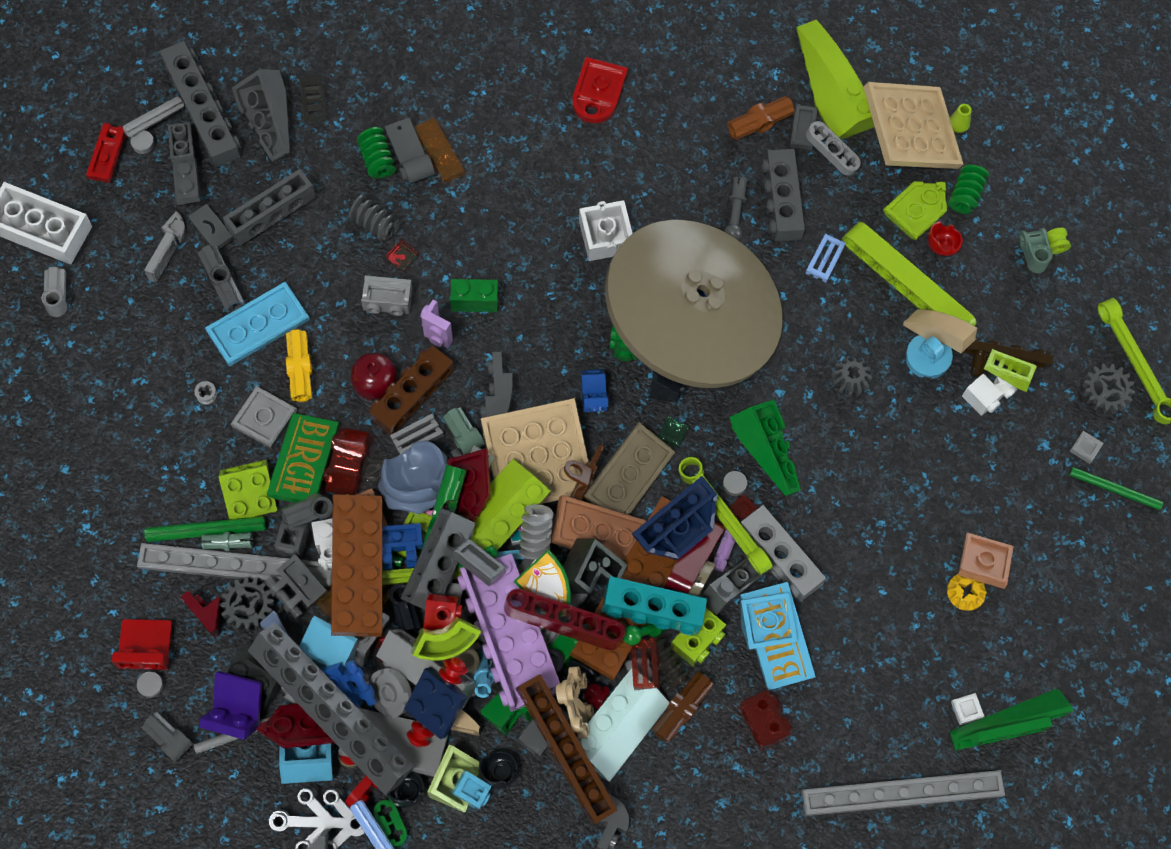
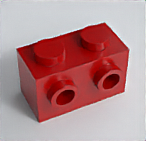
[424,594,463,631]

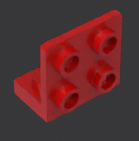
[112,619,172,670]

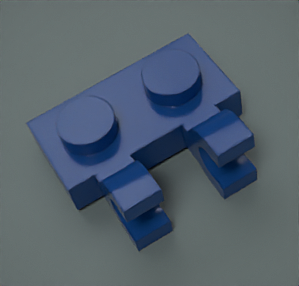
[382,523,423,571]

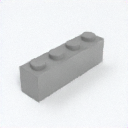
[376,629,476,709]

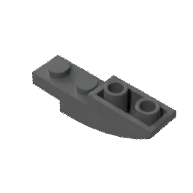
[168,122,200,205]
[481,352,513,441]

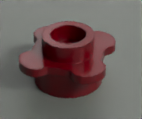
[584,684,610,709]

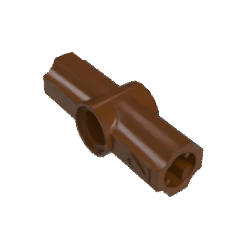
[651,672,714,743]

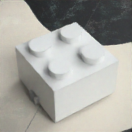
[579,200,633,261]

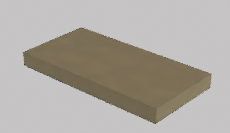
[583,422,675,515]

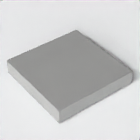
[231,386,297,449]

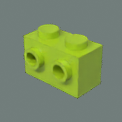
[670,608,726,667]

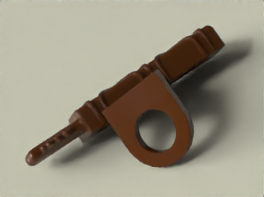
[564,445,604,501]

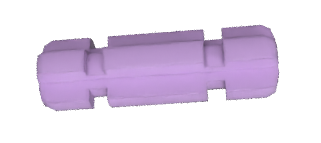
[713,529,735,572]

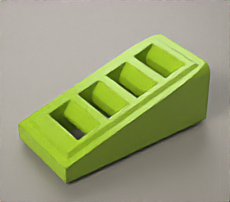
[984,349,1037,392]

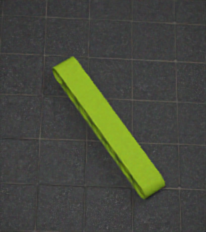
[842,222,977,326]

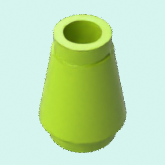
[950,104,971,133]

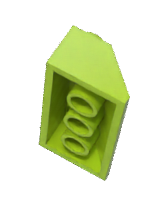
[461,459,551,550]

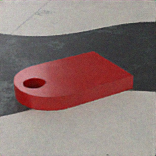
[572,57,628,123]

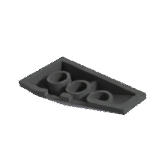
[232,69,290,162]

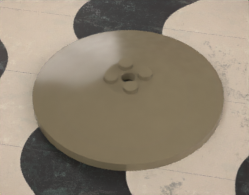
[605,220,782,388]

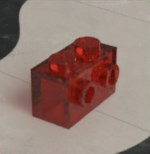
[739,689,791,752]

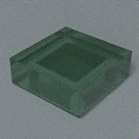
[658,417,689,449]

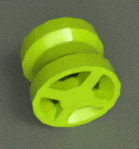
[1047,228,1071,254]

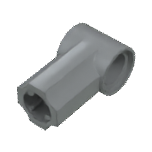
[41,267,68,317]

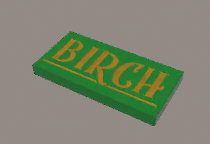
[267,413,339,503]

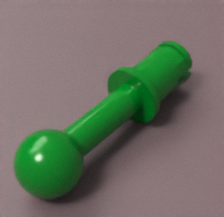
[623,623,671,646]

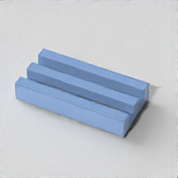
[805,234,846,283]

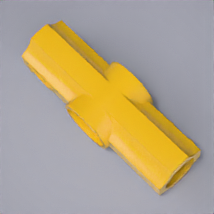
[286,329,312,402]

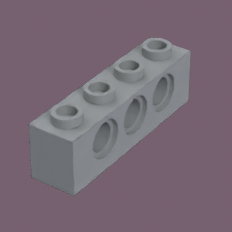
[740,505,826,602]

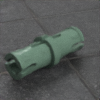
[202,532,253,551]

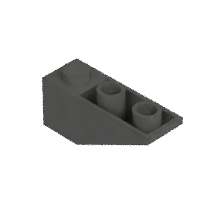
[274,491,321,560]
[700,558,770,617]

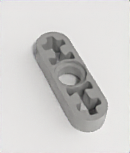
[806,121,861,175]

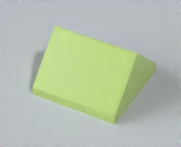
[428,745,481,812]

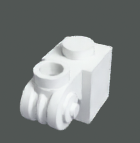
[962,374,1017,416]
[311,519,332,571]

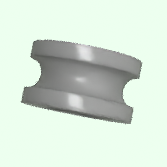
[194,381,217,405]

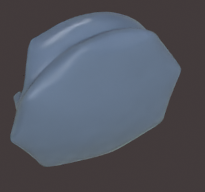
[378,441,448,514]

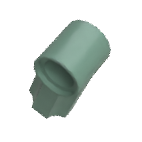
[443,407,485,455]

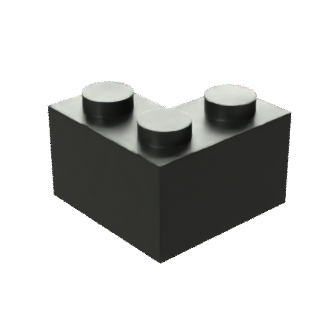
[563,538,627,594]

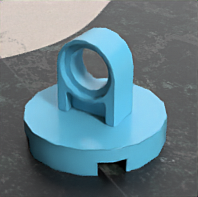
[906,335,953,379]

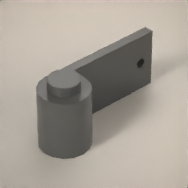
[384,118,435,184]

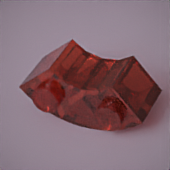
[323,427,369,495]

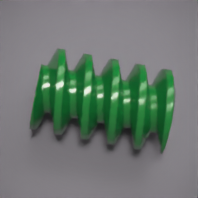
[357,127,396,179]
[948,164,989,215]

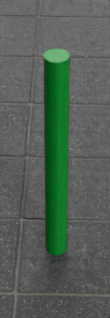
[1069,467,1163,510]

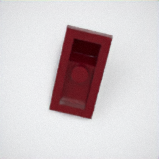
[180,591,223,639]

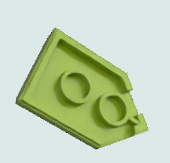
[883,181,947,240]

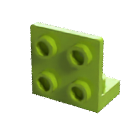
[218,459,277,519]

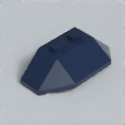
[632,476,718,560]

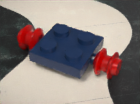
[404,657,468,747]

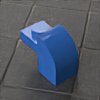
[580,369,608,412]

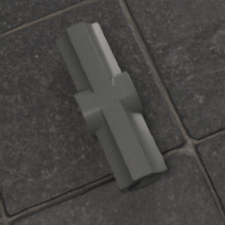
[198,245,245,312]

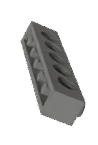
[160,41,241,168]

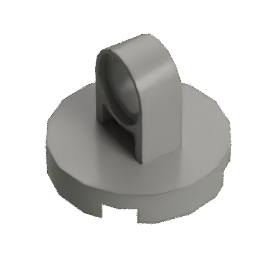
[369,667,416,718]

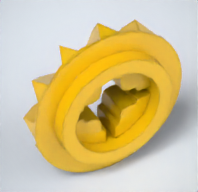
[947,574,987,611]

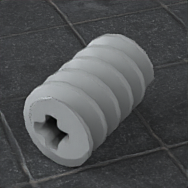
[519,504,553,560]

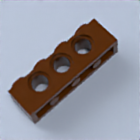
[369,345,454,435]

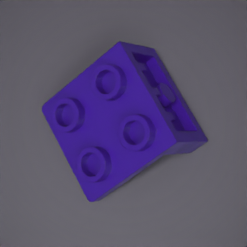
[199,671,262,740]

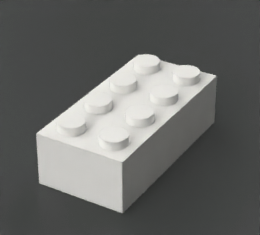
[0,182,92,264]

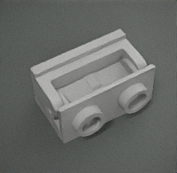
[361,276,412,316]

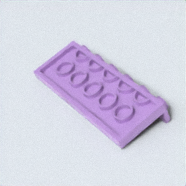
[457,553,560,712]

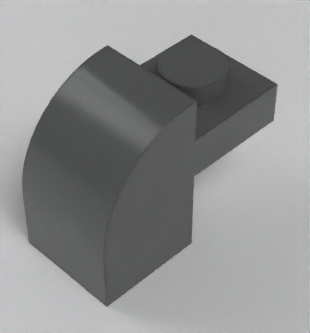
[597,795,629,849]

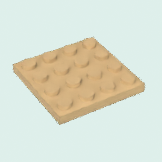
[864,82,963,169]
[480,398,593,504]

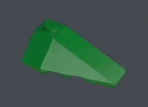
[729,400,801,496]

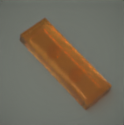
[414,118,465,183]

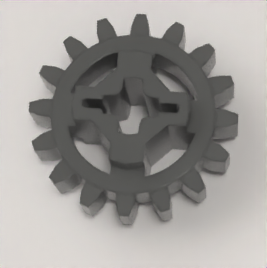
[1082,363,1135,414]
[220,577,275,632]

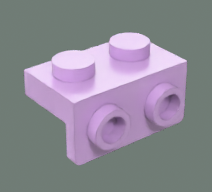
[420,300,453,348]

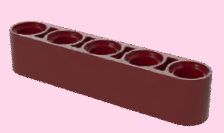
[504,589,625,650]

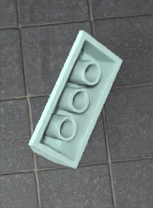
[577,668,669,782]

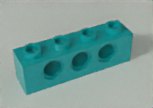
[601,576,707,635]

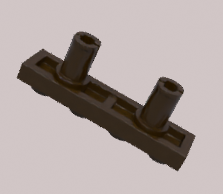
[956,337,1054,386]

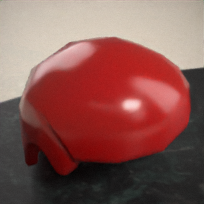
[928,221,963,256]

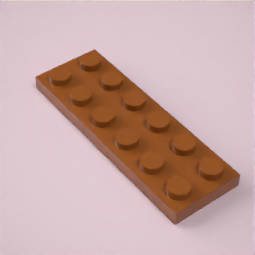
[331,494,382,637]

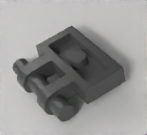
[264,554,328,619]

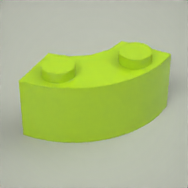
[411,617,481,661]

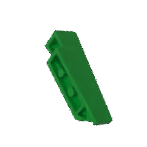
[481,634,578,736]
[950,689,1073,751]

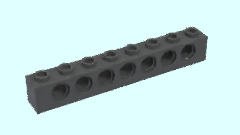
[248,623,414,796]

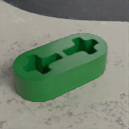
[374,800,408,848]

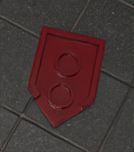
[448,448,491,522]
[256,703,335,748]

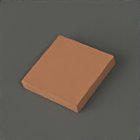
[958,532,1014,589]

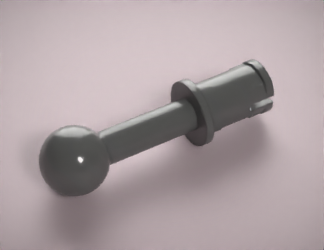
[724,177,748,240]

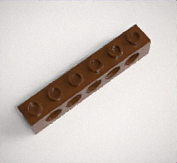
[515,674,618,824]

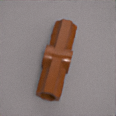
[727,96,795,140]

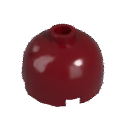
[350,353,398,401]

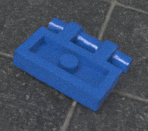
[321,660,377,708]

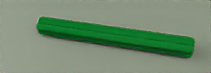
[144,516,266,542]

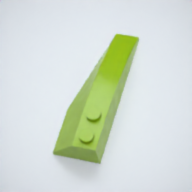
[797,20,874,140]

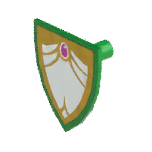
[513,549,571,605]

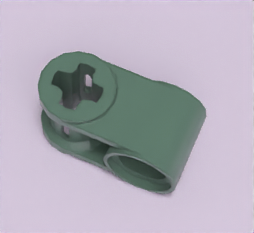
[1019,228,1053,273]

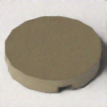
[688,561,716,597]

